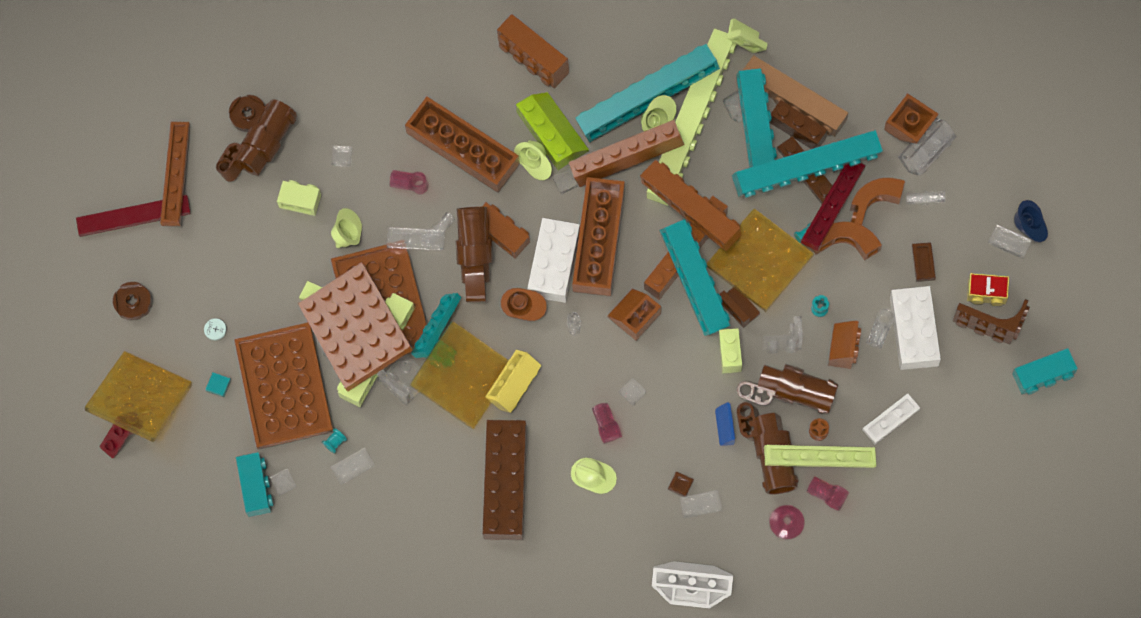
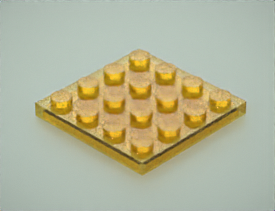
[707,208,814,312]
[409,321,509,429]
[85,351,192,442]

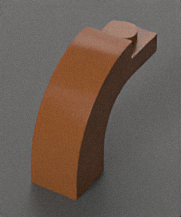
[850,178,905,225]
[812,222,882,261]

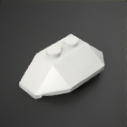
[652,561,733,608]

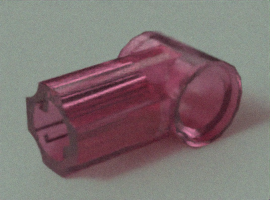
[389,170,429,194]
[592,403,622,444]
[807,476,849,511]

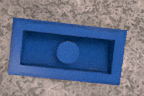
[715,402,735,446]

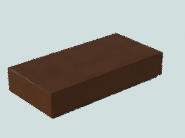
[912,242,936,282]

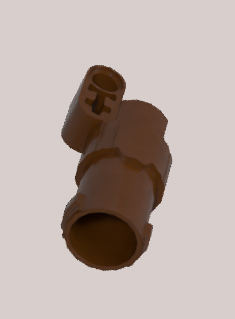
[216,99,297,182]
[455,207,493,303]
[737,364,838,414]
[737,402,799,495]

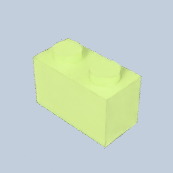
[277,180,321,216]
[719,328,742,374]

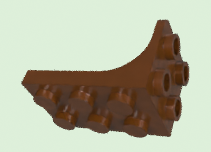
[953,299,1030,345]

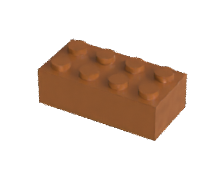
[497,14,569,89]

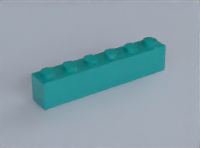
[736,68,777,168]
[659,219,730,336]

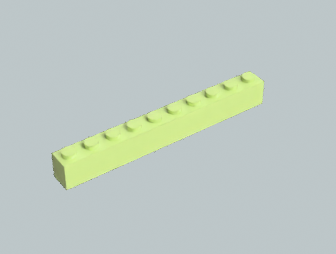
[647,29,737,206]

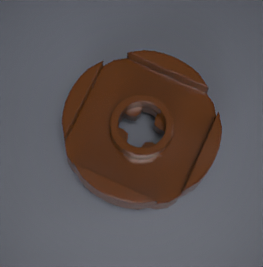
[229,95,265,132]
[113,282,152,320]

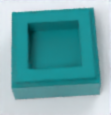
[205,372,231,397]

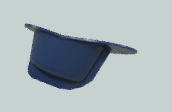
[1014,200,1048,242]

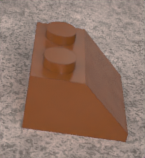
[884,93,939,144]

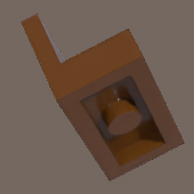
[719,286,760,328]

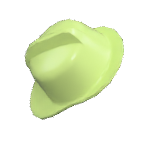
[641,95,676,131]
[514,140,552,180]
[331,208,362,248]
[571,458,617,494]

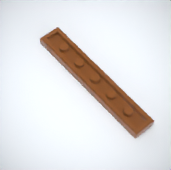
[160,122,190,226]

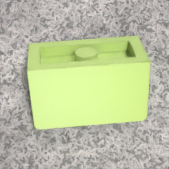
[727,19,767,53]

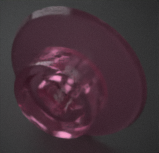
[769,505,805,539]

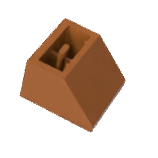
[607,288,661,341]
[828,321,862,369]

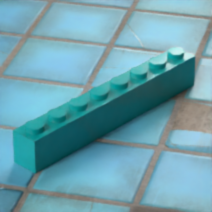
[575,44,720,143]
[731,130,883,198]

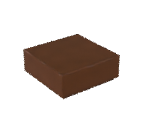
[668,471,694,498]

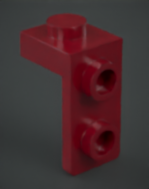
[99,414,143,458]

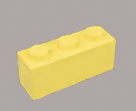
[485,350,541,413]

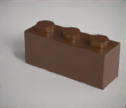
[769,100,828,149]

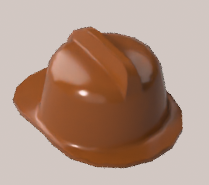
[501,288,547,321]

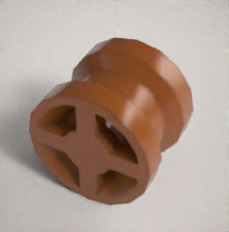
[809,418,829,441]

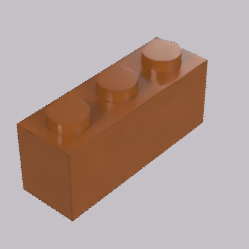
[482,202,530,259]

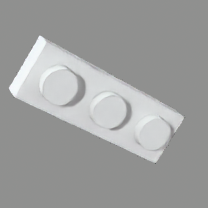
[862,394,920,445]

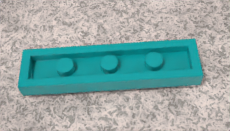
[411,293,462,358]

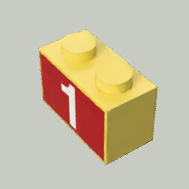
[967,273,1009,306]

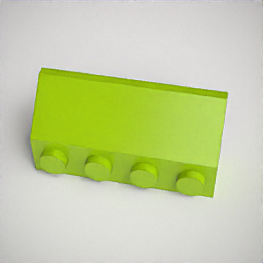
[516,92,589,170]

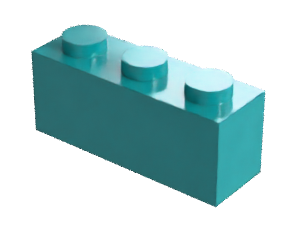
[1012,348,1078,395]
[236,452,274,517]

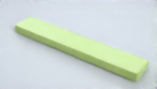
[764,445,876,468]

